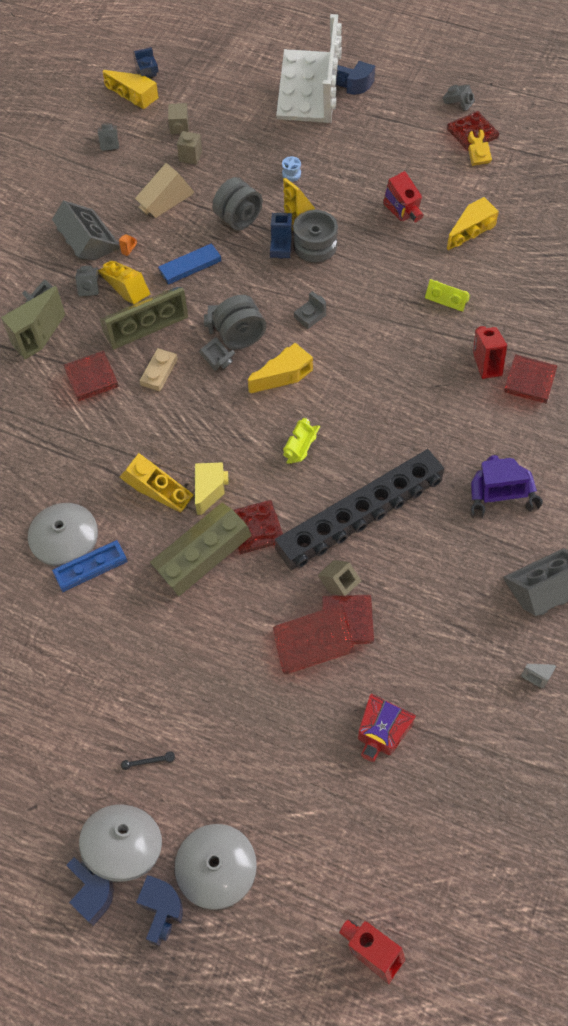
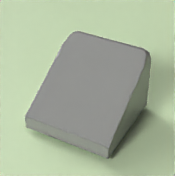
[521,664,556,689]

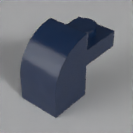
[133,47,159,78]
[336,61,376,95]
[270,213,292,259]
[66,857,114,926]
[136,875,183,947]

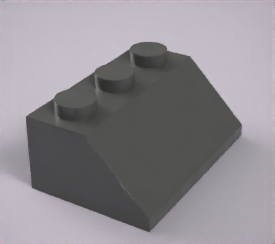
[52,200,120,261]
[504,548,568,616]

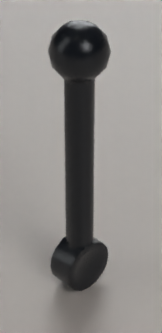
[121,751,175,770]

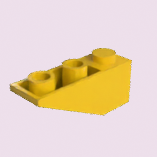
[102,70,159,109]
[283,178,315,230]
[447,197,499,250]
[98,261,151,304]
[248,343,313,393]
[119,453,194,513]

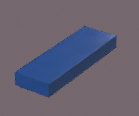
[158,243,221,285]
[52,540,128,593]

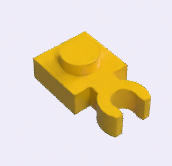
[468,130,492,166]

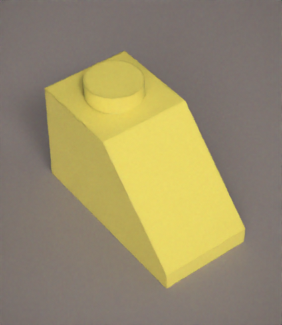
[195,462,229,515]

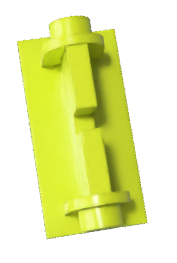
[425,279,470,312]
[283,418,320,464]

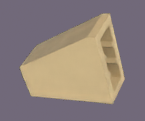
[135,163,194,218]

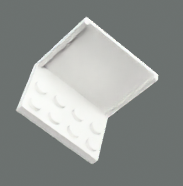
[276,14,342,123]

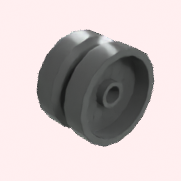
[212,177,263,230]
[293,210,338,263]
[212,295,267,350]

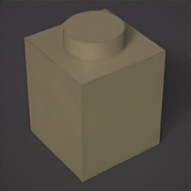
[168,103,189,134]
[177,131,202,165]
[318,560,361,596]

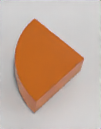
[119,234,137,256]

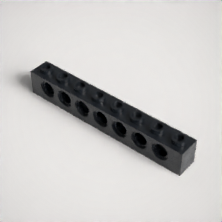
[275,449,444,571]

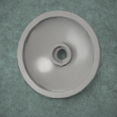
[28,503,98,567]
[79,804,162,882]
[175,824,257,910]

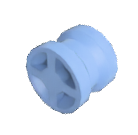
[282,156,301,182]

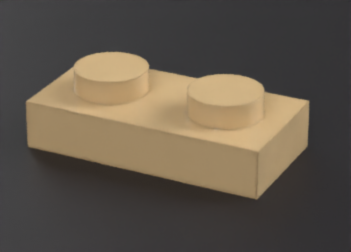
[140,348,178,392]

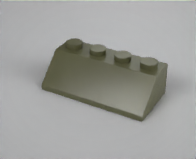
[100,287,188,350]
[150,503,252,596]

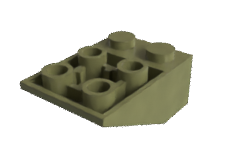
[1,286,65,360]

